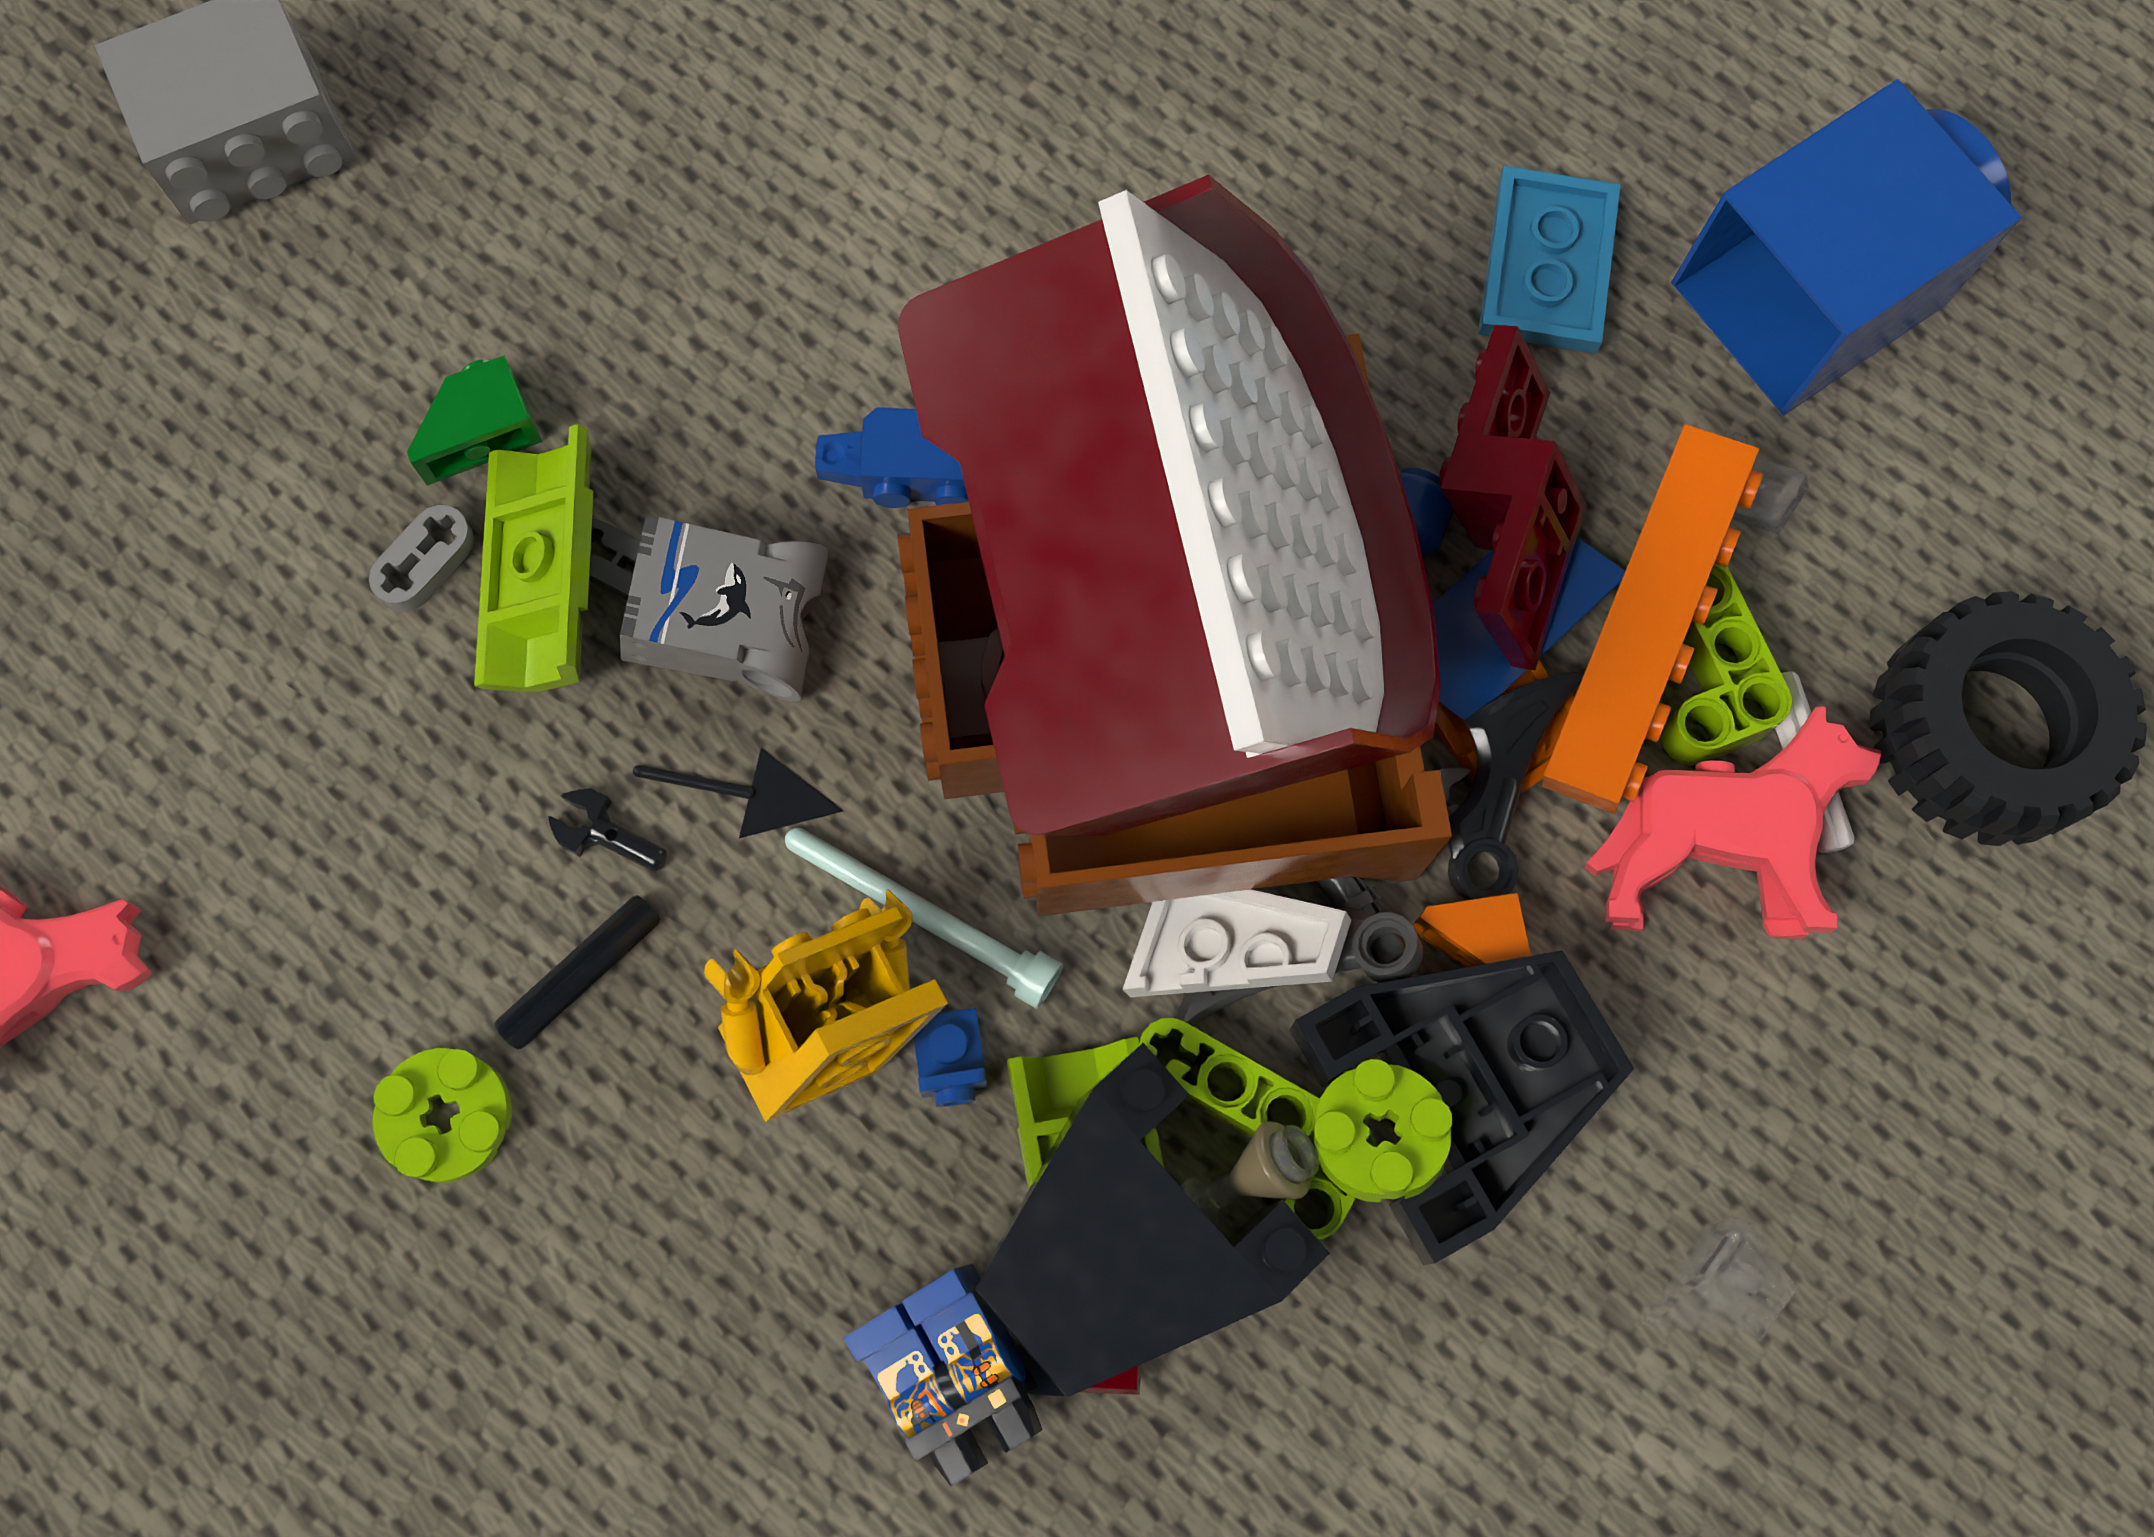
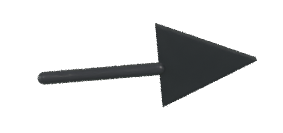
[633,748,843,839]

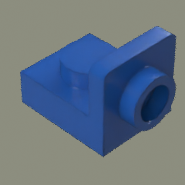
[914,1008,988,1107]

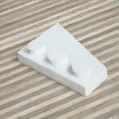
[1122,889,1351,997]

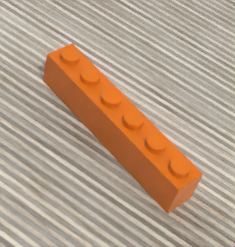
[1542,424,1764,814]

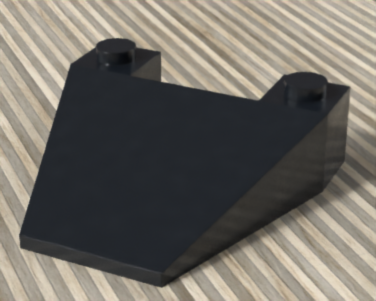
[1289,950,1634,1265]
[973,1043,1330,1397]

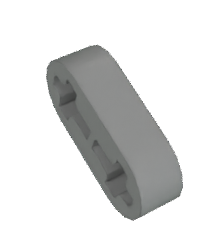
[369,505,475,612]

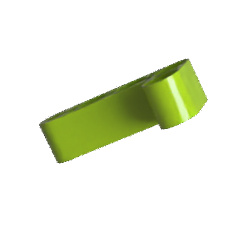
[1661,563,1792,766]
[1138,1018,1376,1240]

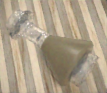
[1181,1122,1319,1226]

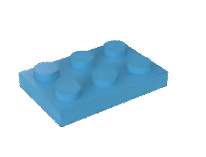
[1478,166,1621,354]

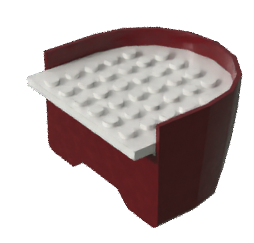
[898,175,1441,836]

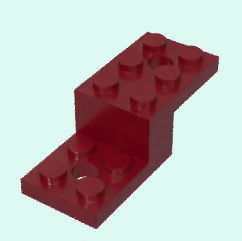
[1439,325,1587,671]

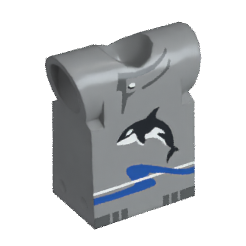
[620,514,829,702]

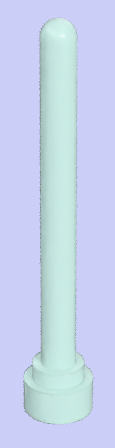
[785,827,1063,1009]

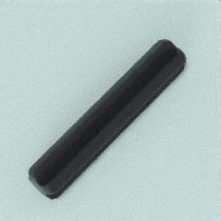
[494,895,660,1049]

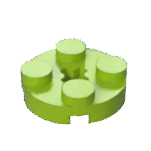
[372,1048,512,1184]
[1314,1059,1452,1203]

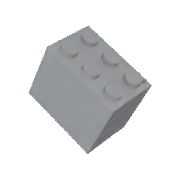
[94,0,357,225]

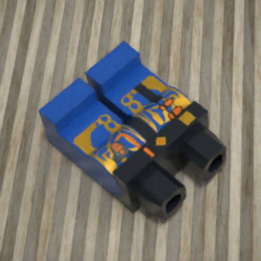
[843,1263,1043,1486]

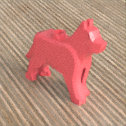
[1584,706,1881,940]
[0,886,152,1048]

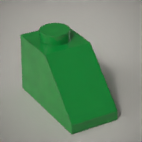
[407,355,542,486]

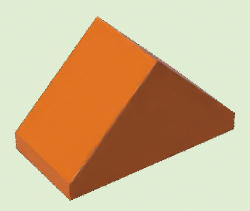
[1412,893,1531,968]

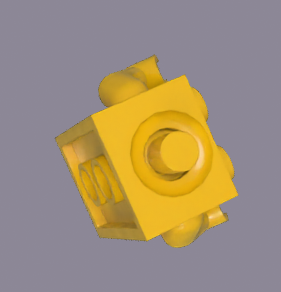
[704,889,948,1122]

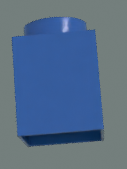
[1671,79,2022,416]

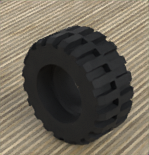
[1870,591,2147,846]

